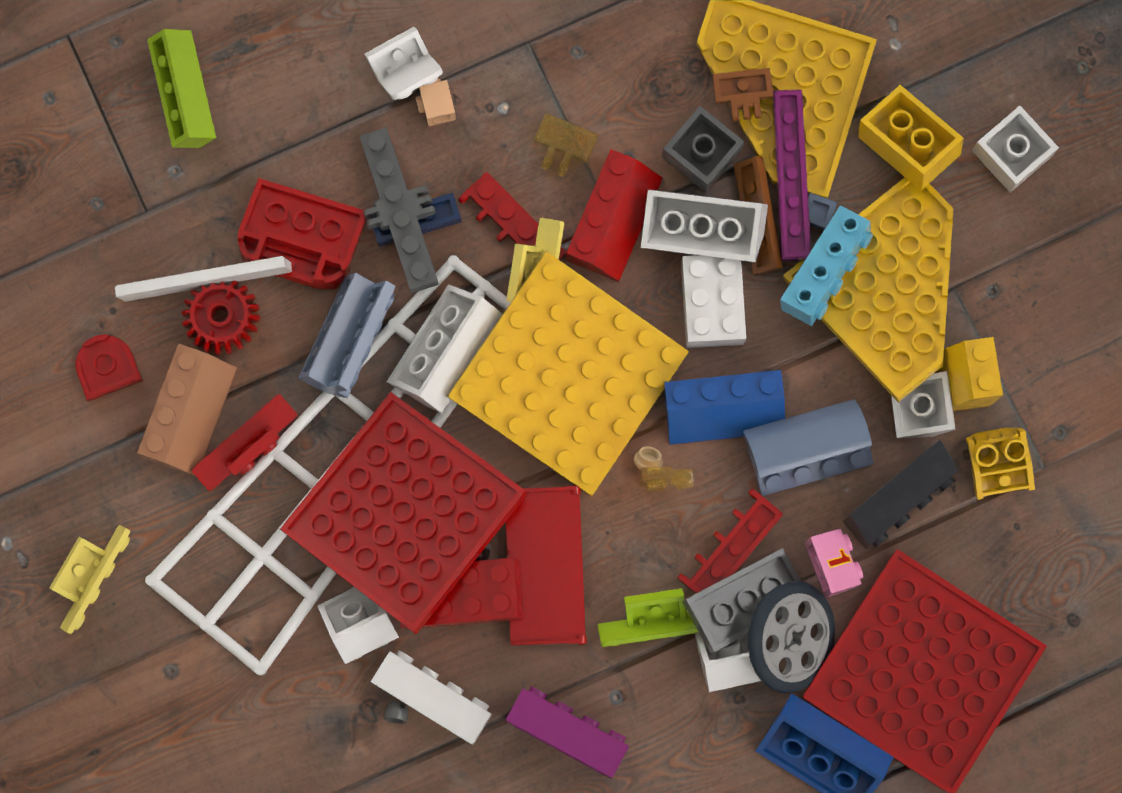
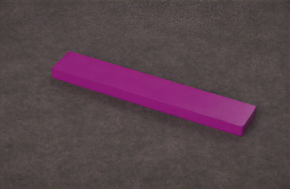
[773,90,811,261]

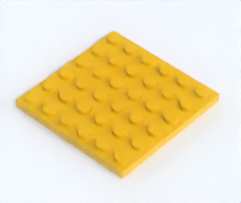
[447,251,689,496]

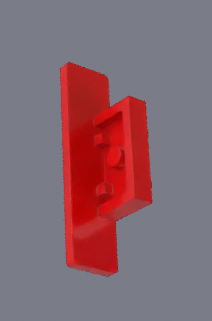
[191,394,297,491]

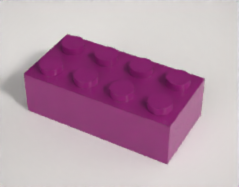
[506,686,629,779]

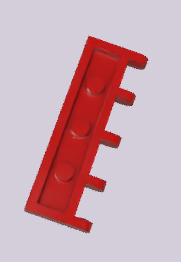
[458,172,566,260]
[677,488,783,594]

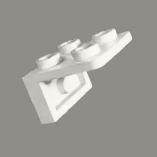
[364,27,443,100]

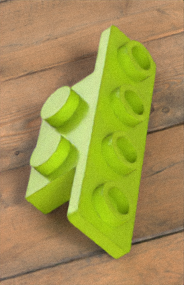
[598,588,699,647]

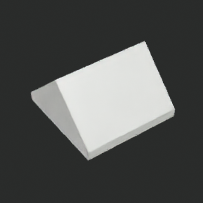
[891,371,956,438]

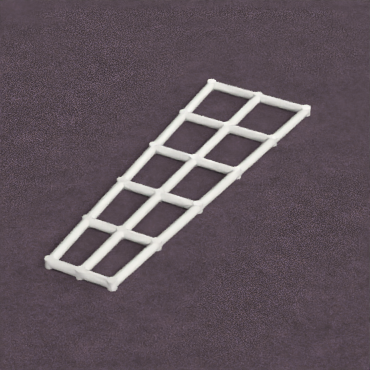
[145,255,511,676]

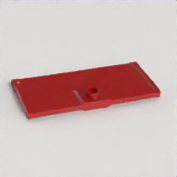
[506,485,587,646]

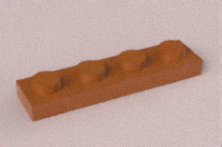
[733,156,783,276]

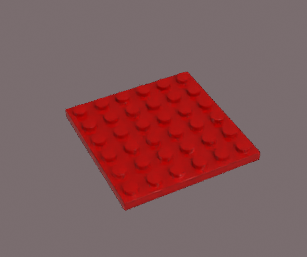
[280,392,528,634]
[801,549,1047,793]

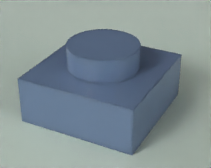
[808,193,837,230]

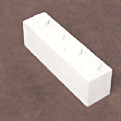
[371,650,492,745]

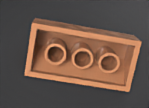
[137,343,237,476]

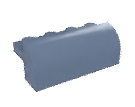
[298,273,396,398]
[743,399,873,496]

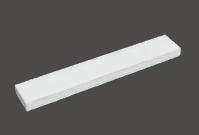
[115,256,292,302]

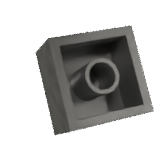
[662,106,745,193]

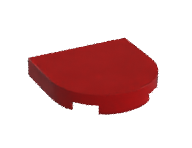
[75,334,143,402]

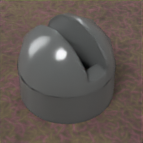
[384,700,409,724]

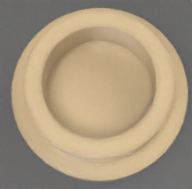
[633,446,663,473]

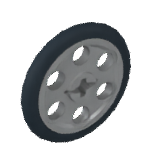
[748,581,835,693]

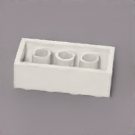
[641,190,768,262]
[386,284,502,413]

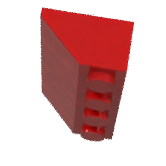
[566,149,663,282]

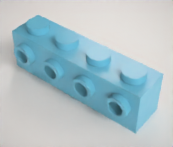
[780,205,873,326]

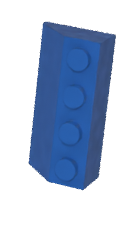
[663,370,785,445]
[755,693,894,793]

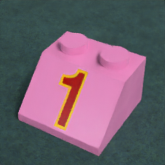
[805,529,863,598]

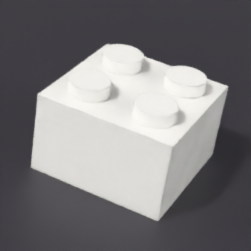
[972,106,1059,193]

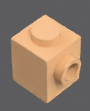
[415,79,456,127]

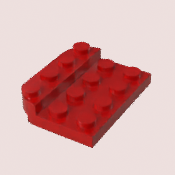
[238,178,367,289]

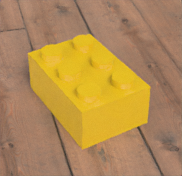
[858,85,964,191]

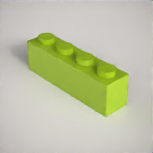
[147,29,216,148]

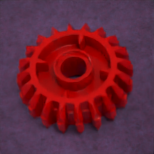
[181,280,261,355]

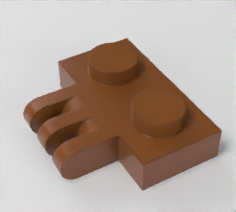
[712,68,773,122]

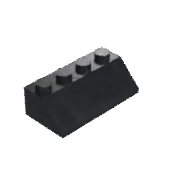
[843,439,958,549]

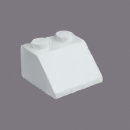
[317,587,399,664]
[694,633,761,692]

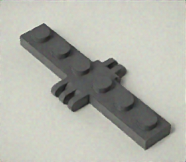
[359,127,439,294]

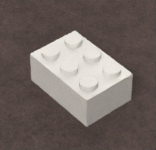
[681,255,746,348]

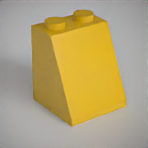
[935,337,1003,411]

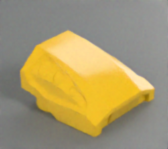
[966,427,1035,500]

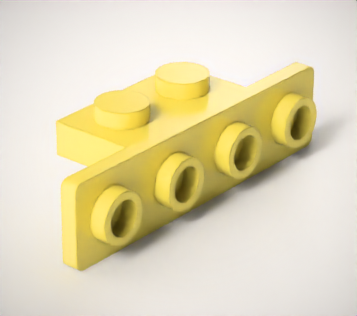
[506,218,564,302]
[50,525,130,634]

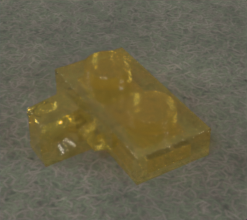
[639,466,693,491]

